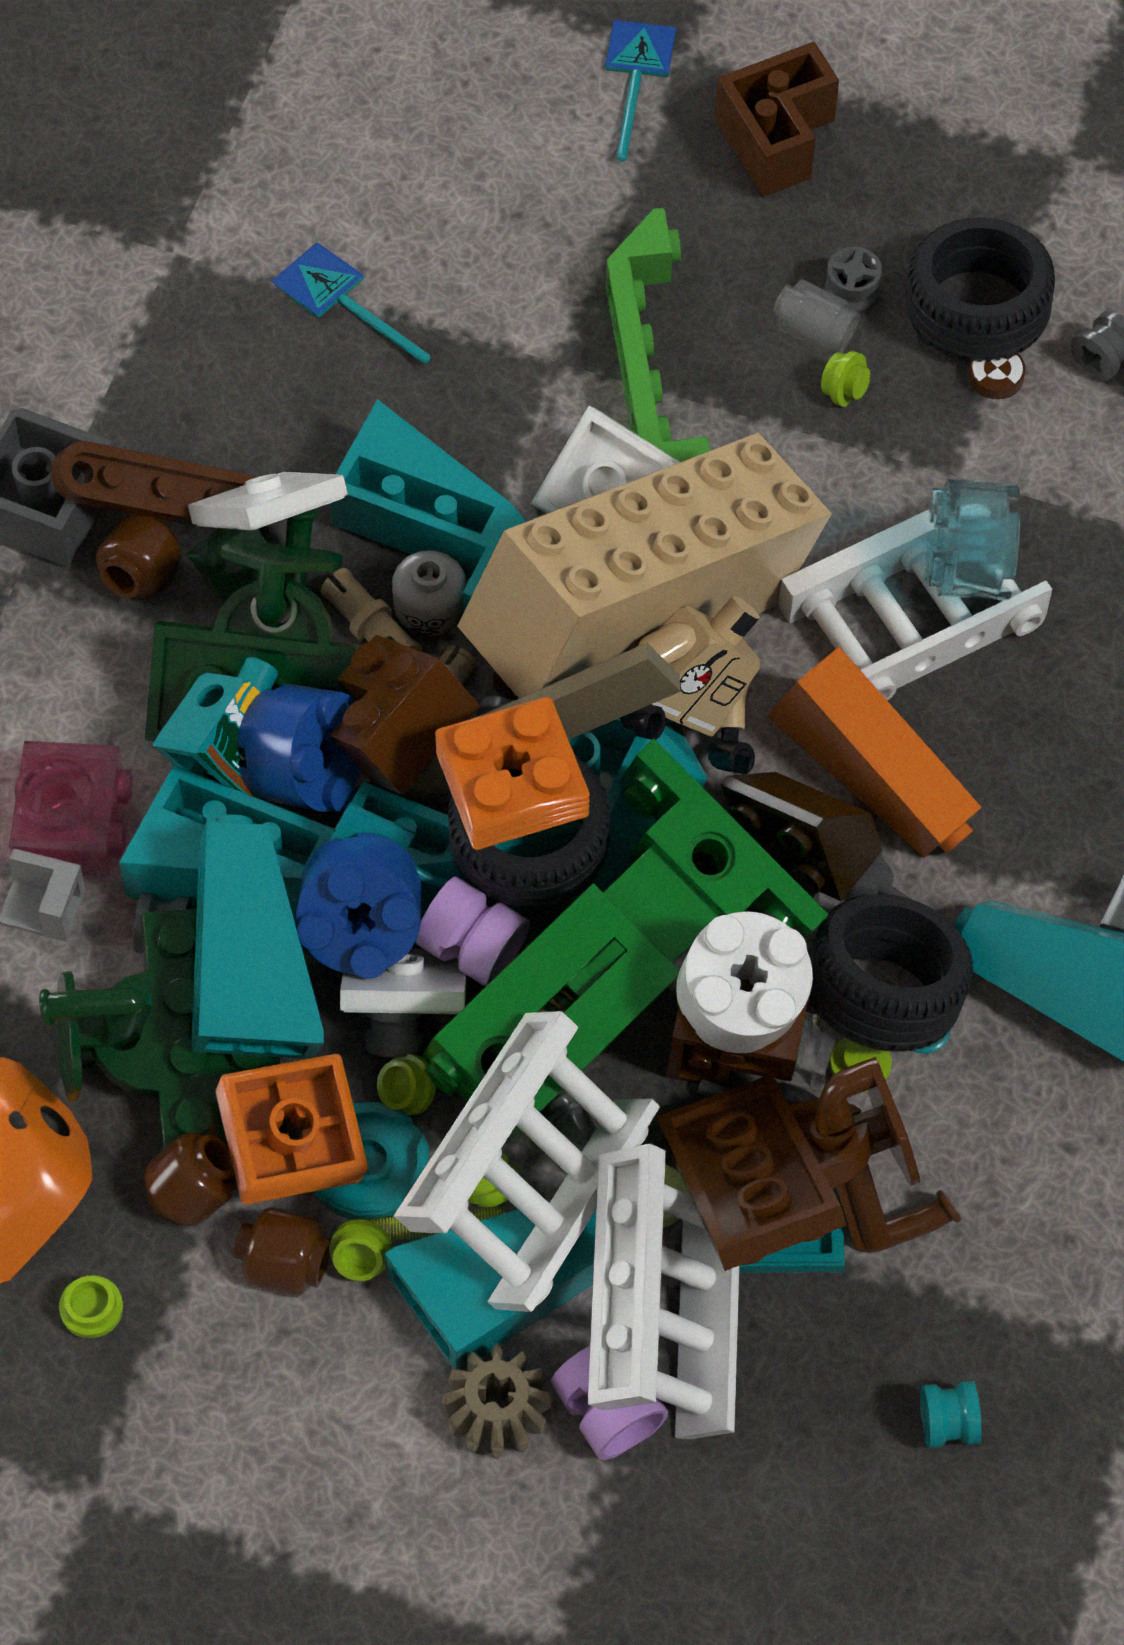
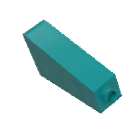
[191,814,324,1059]
[954,900,1124,1061]
[385,1199,596,1370]

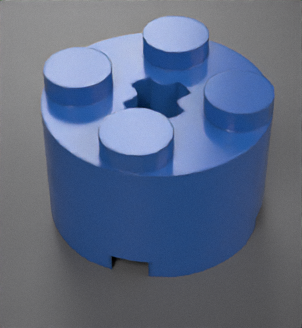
[237,684,361,812]
[296,833,422,979]

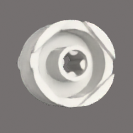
[676,912,813,1053]

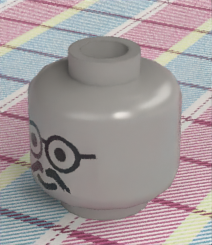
[392,550,467,636]

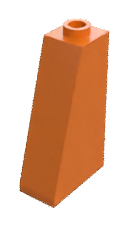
[767,647,982,858]

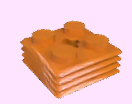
[435,697,590,850]
[215,1054,368,1204]

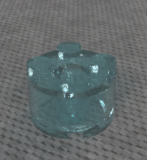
[924,479,1020,601]

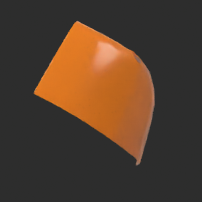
[0,1057,92,1283]

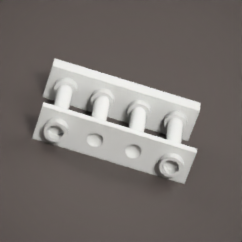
[778,486,1052,701]
[394,1011,660,1312]
[588,1144,739,1439]

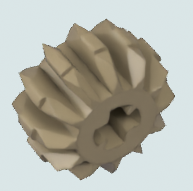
[442,1344,552,1459]

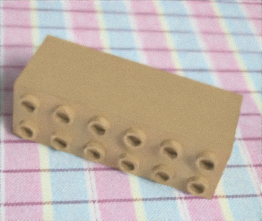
[457,433,832,698]

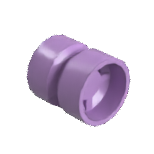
[415,876,531,987]
[550,1345,668,1460]

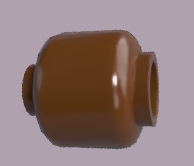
[95,514,182,600]
[144,1132,237,1226]
[234,1207,331,1298]

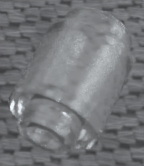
[773,279,860,353]

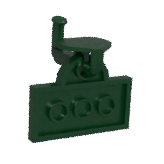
[145,508,362,741]
[39,909,287,1151]

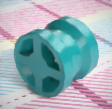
[920,1380,982,1449]

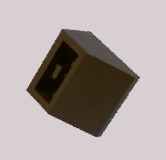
[720,772,883,902]

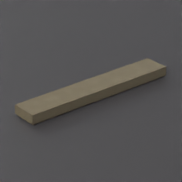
[354,643,681,804]

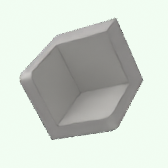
[0,849,86,942]

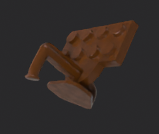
[656,1057,961,1271]

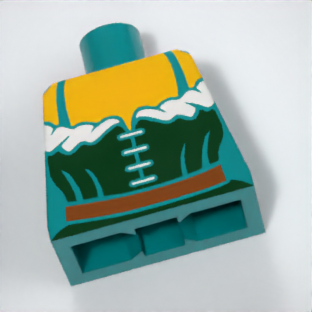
[152,657,278,800]

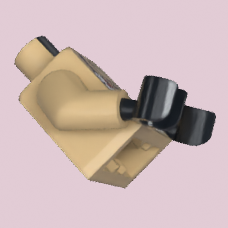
[619,595,760,774]

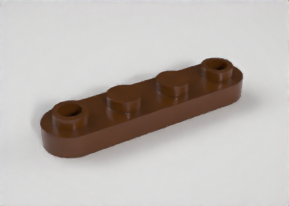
[51,441,256,535]

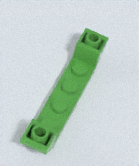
[606,208,710,462]

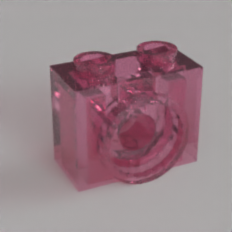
[9,741,133,877]

